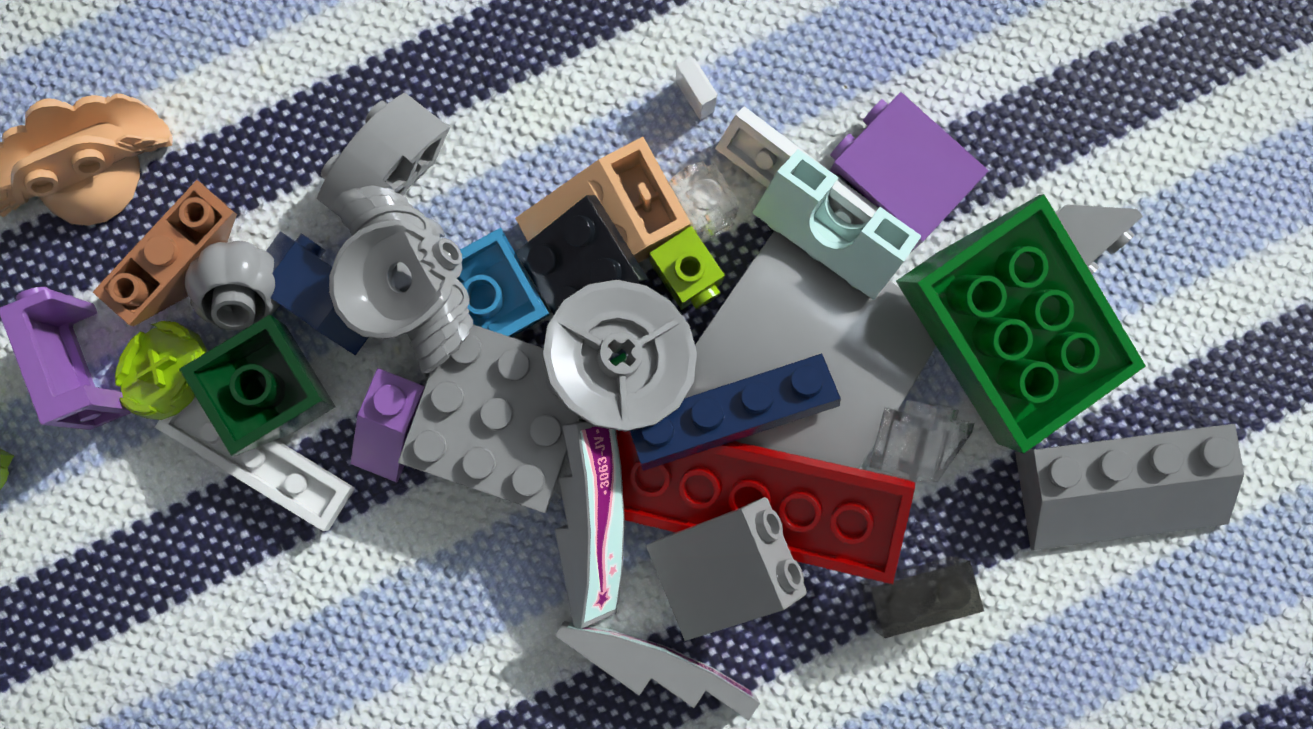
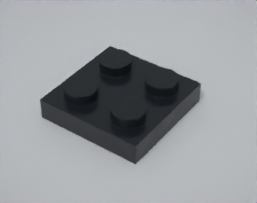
[515,195,648,315]

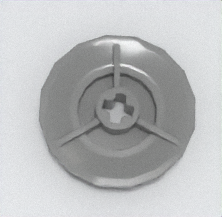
[542,280,697,432]

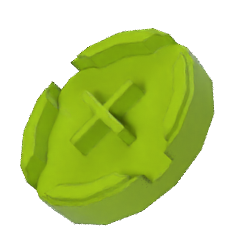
[115,321,207,420]

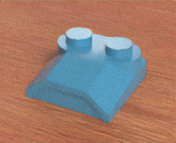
[457,227,550,337]

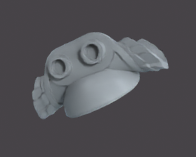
[329,185,473,373]

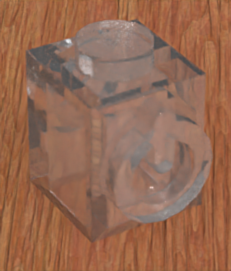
[669,161,740,239]

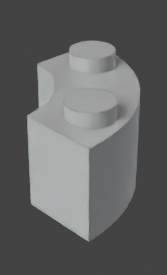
[316,92,450,218]

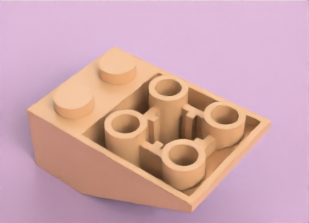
[515,136,691,263]

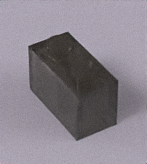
[859,556,984,638]

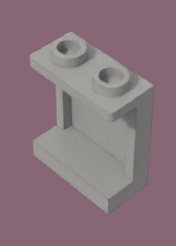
[646,497,807,641]

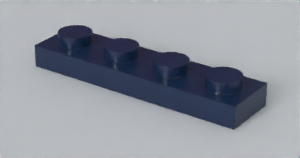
[630,353,841,471]

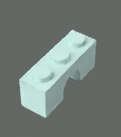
[752,149,921,300]

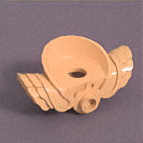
[0,93,173,226]

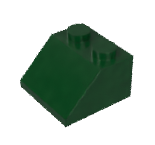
[179,315,336,457]

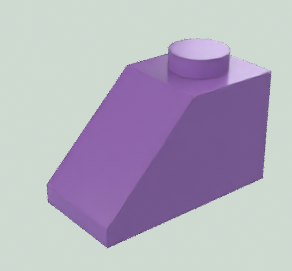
[350,368,425,482]

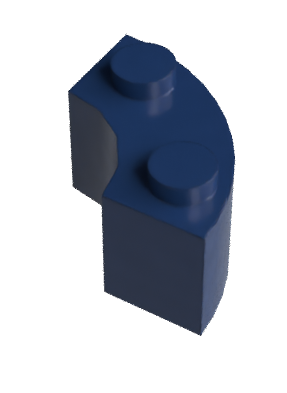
[266,231,369,356]

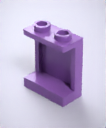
[829,92,989,251]
[0,287,131,430]

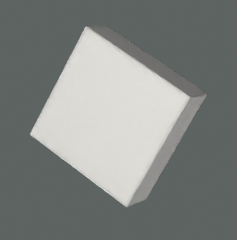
[675,56,717,120]

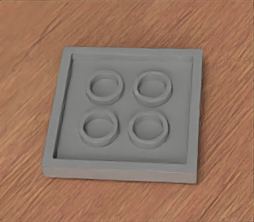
[398,325,580,513]

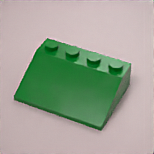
[896,194,1146,454]

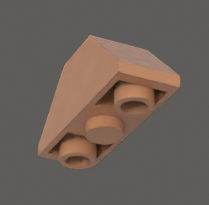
[93,180,237,327]

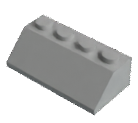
[1015,424,1244,550]

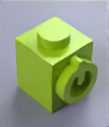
[649,226,725,310]

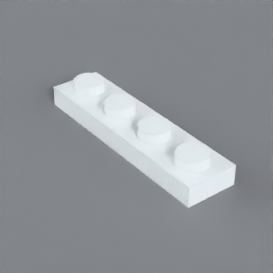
[715,106,879,224]
[154,397,355,531]

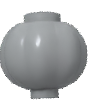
[185,241,280,330]

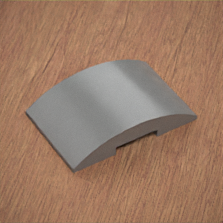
[685,231,936,469]

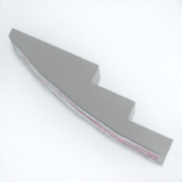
[555,420,624,629]
[554,621,760,721]

